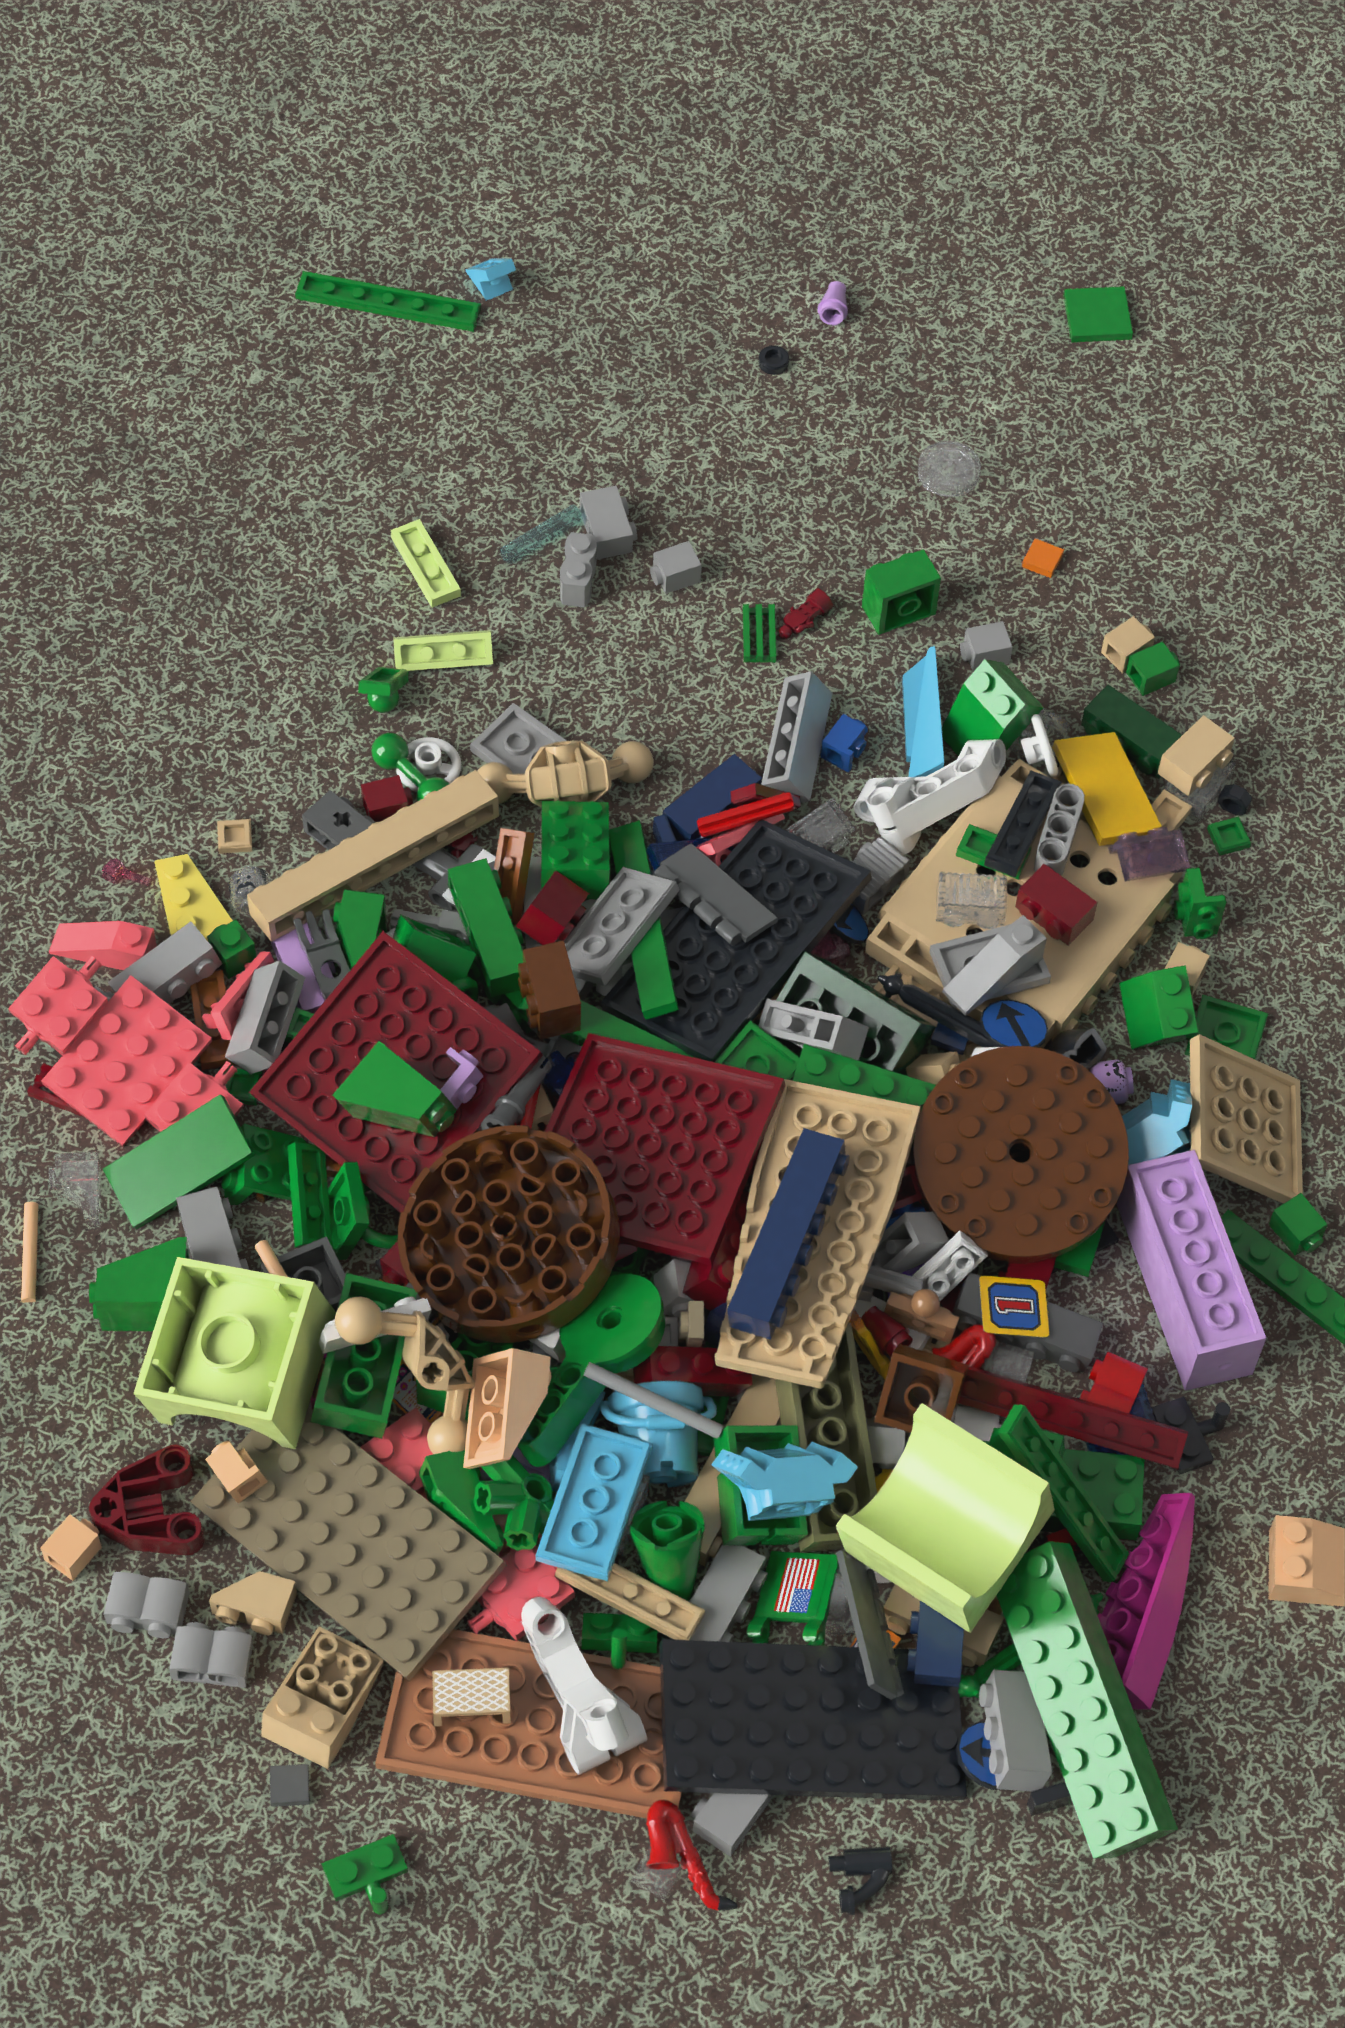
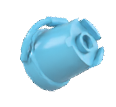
[599,1381,717,1489]

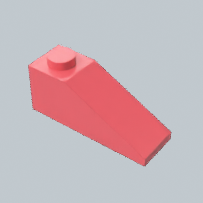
[49,921,157,970]

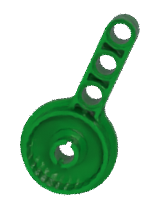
[517,1274,665,1467]

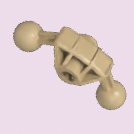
[477,741,654,808]
[335,1297,475,1454]

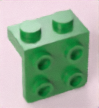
[222,1124,306,1205]

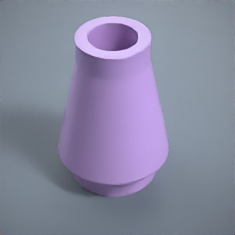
[818,281,848,325]

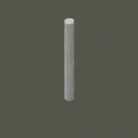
[583,1362,723,1439]

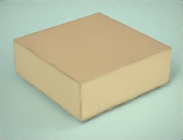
[217,819,253,854]

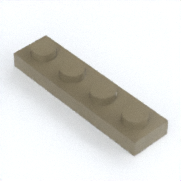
[678,1301,704,1348]

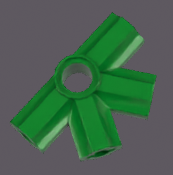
[473,1455,554,1551]

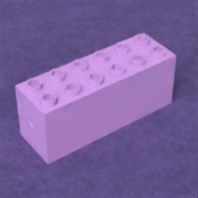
[1117,1150,1266,1391]

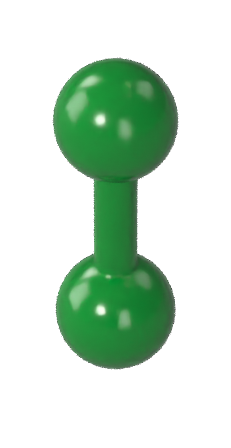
[371,733,450,801]

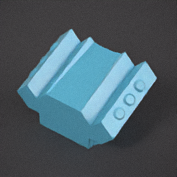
[1122,1079,1192,1165]
[711,1442,858,1521]

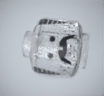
[228,866,272,917]

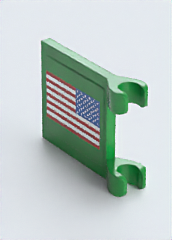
[747,1551,840,1646]

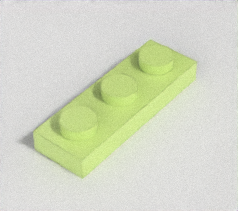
[391,519,461,607]
[393,630,493,671]

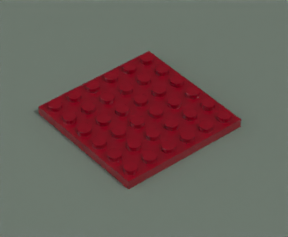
[249,931,543,1213]
[545,1033,786,1266]

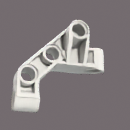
[854,739,1006,855]
[521,1597,647,1775]

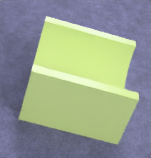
[133,1257,336,1449]
[836,1403,1054,1633]

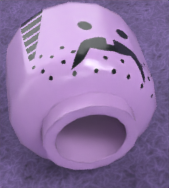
[1088,1060,1134,1105]

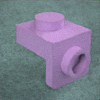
[440,1047,483,1109]

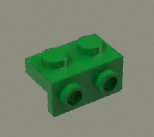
[1173,868,1227,939]

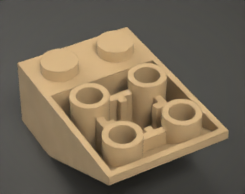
[261,1626,385,1769]

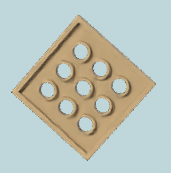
[1190,1034,1303,1204]

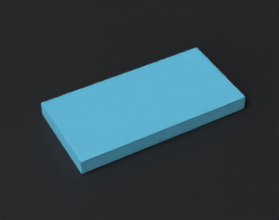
[535,1423,652,1582]

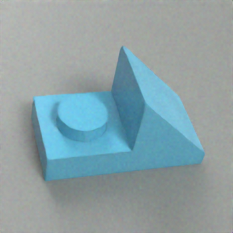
[465,258,516,301]

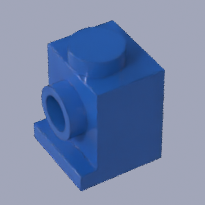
[821,714,868,773]

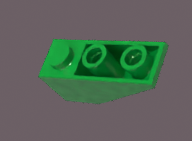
[419,1450,504,1555]

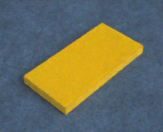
[1052,732,1163,846]

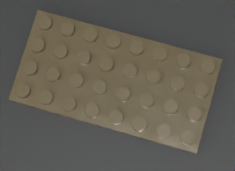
[190,1407,507,1682]

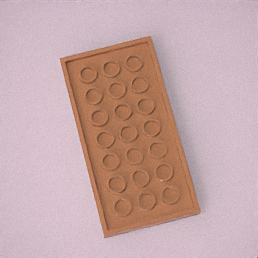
[375,1629,682,1818]

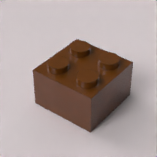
[518,940,581,1040]
[874,1344,969,1433]

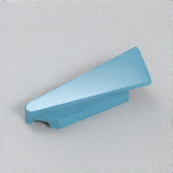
[902,646,944,777]

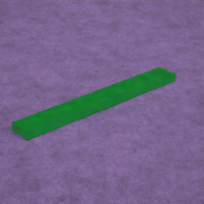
[609,820,679,1020]

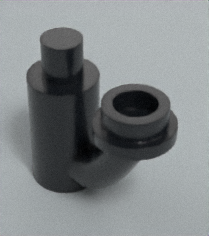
[828,1846,892,1916]

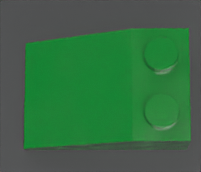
[942,659,1044,756]
[333,890,387,970]

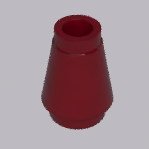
[861,1306,913,1358]

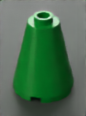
[630,1501,705,1601]

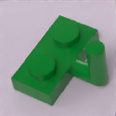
[581,1613,657,1669]
[321,1834,408,1915]

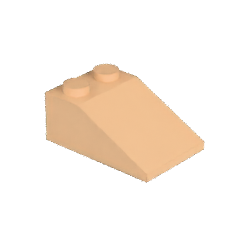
[463,1348,551,1469]
[1269,1515,1345,1607]

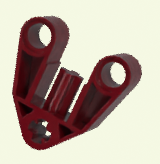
[89,1445,204,1555]

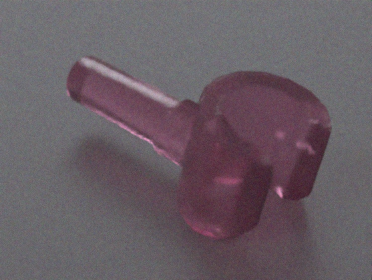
[102,859,151,886]

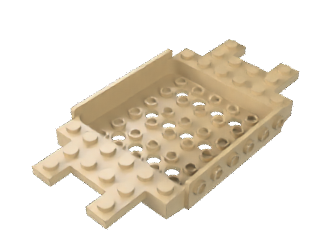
[865,759,1192,1063]

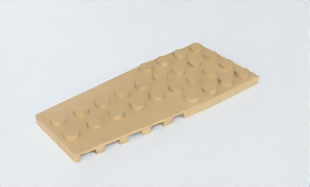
[715,1079,921,1389]

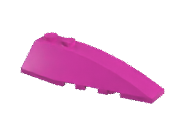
[1097,1492,1195,1709]

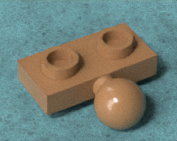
[884,1289,959,1344]

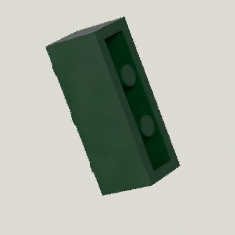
[1081,684,1182,779]

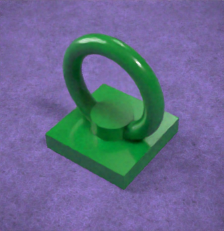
[328,1162,398,1260]

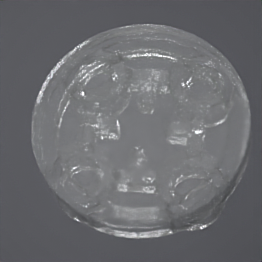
[918,441,981,497]

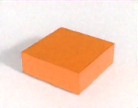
[1022,538,1064,578]

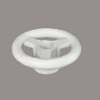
[1020,714,1059,777]
[396,737,462,792]

